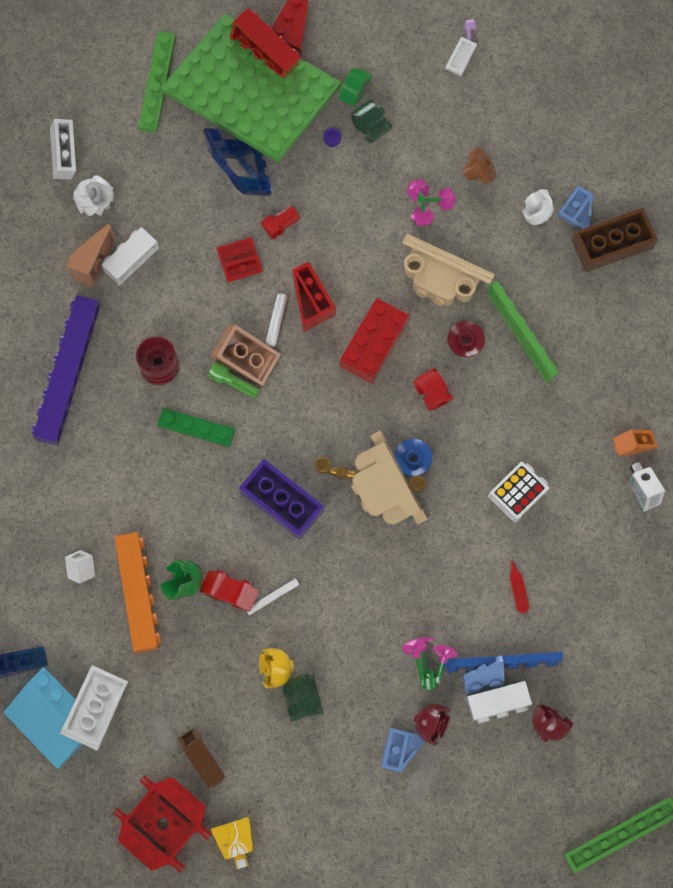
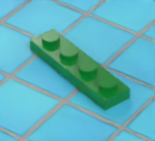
[157,408,236,448]

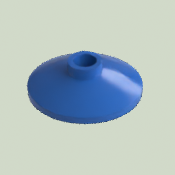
[394,439,433,476]

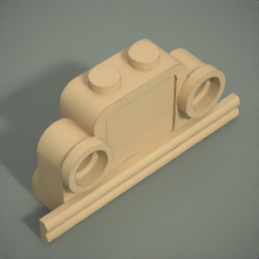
[402,234,495,306]
[351,430,428,525]

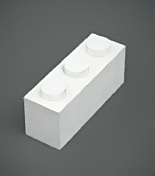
[50,119,76,180]
[102,227,159,286]
[466,681,532,724]

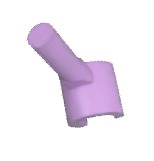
[464,19,476,41]

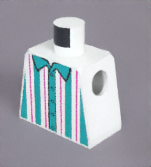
[630,463,665,512]

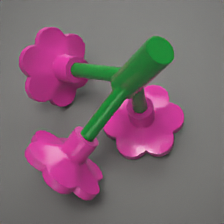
[406,179,456,226]

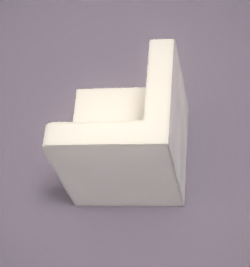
[65,550,95,583]

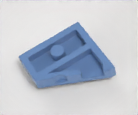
[463,655,505,695]
[380,728,425,773]

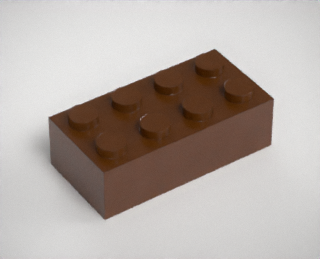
[571,208,658,273]

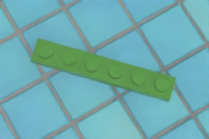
[138,31,176,133]
[486,281,558,383]
[564,797,673,874]

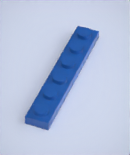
[443,652,563,673]

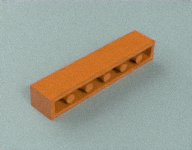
[114,532,162,654]

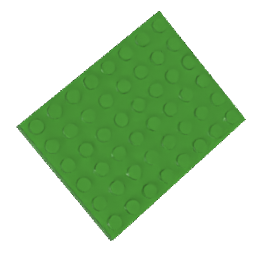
[161,14,341,163]

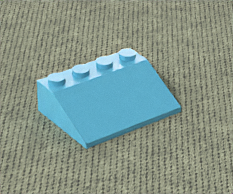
[3,667,83,769]

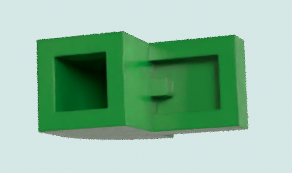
[338,68,373,106]

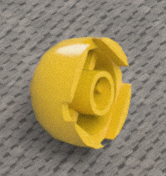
[259,648,294,689]

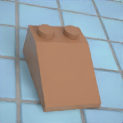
[67,224,116,288]
[209,324,281,386]

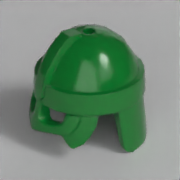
[160,560,203,600]

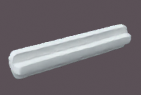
[266,293,287,347]

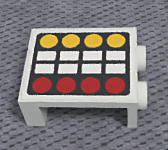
[488,461,550,524]

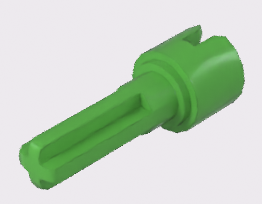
[207,360,259,398]

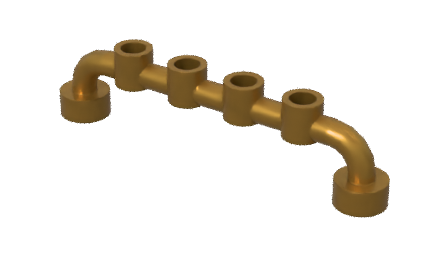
[315,457,426,492]

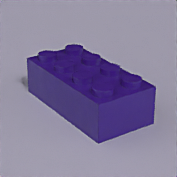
[239,459,324,540]

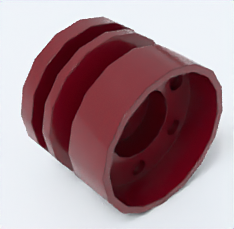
[136,337,179,385]

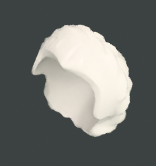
[522,189,554,225]

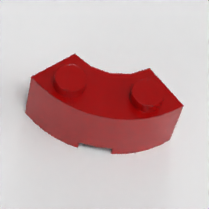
[199,569,259,612]

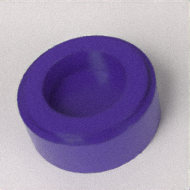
[323,128,341,147]

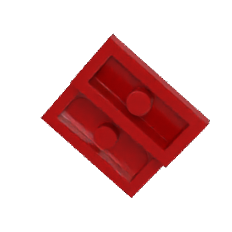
[216,237,263,283]

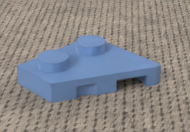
[558,185,593,230]

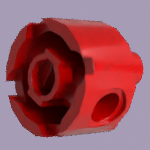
[413,367,453,411]

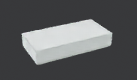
[445,37,477,76]

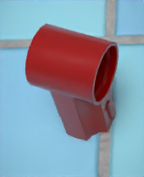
[261,206,300,240]

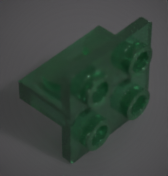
[282,673,324,722]

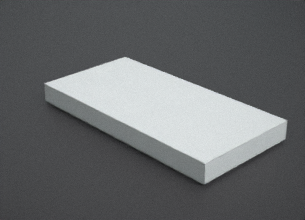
[60,665,128,750]

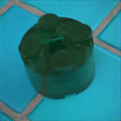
[351,100,392,144]

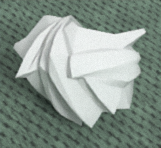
[73,175,114,216]

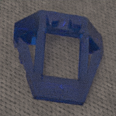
[203,128,272,196]

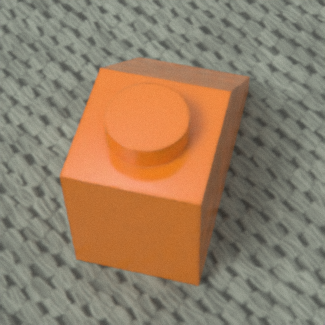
[613,430,658,456]

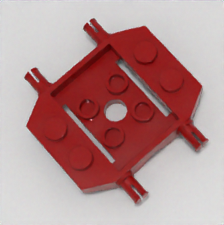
[112,775,212,873]

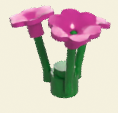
[402,637,458,690]

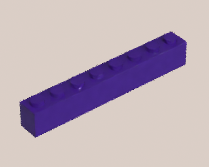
[32,295,100,446]

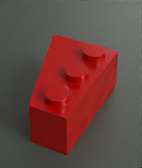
[272,0,309,57]
[292,261,336,332]

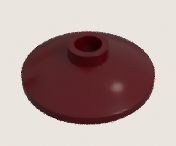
[447,321,485,357]

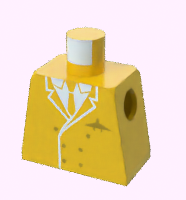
[211,817,254,869]

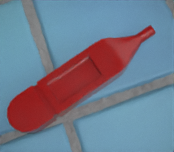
[509,561,529,614]

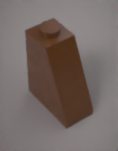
[177,728,225,789]

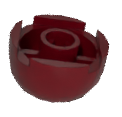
[414,703,450,746]
[532,704,574,742]

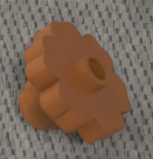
[463,147,496,184]

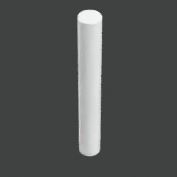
[247,578,299,615]

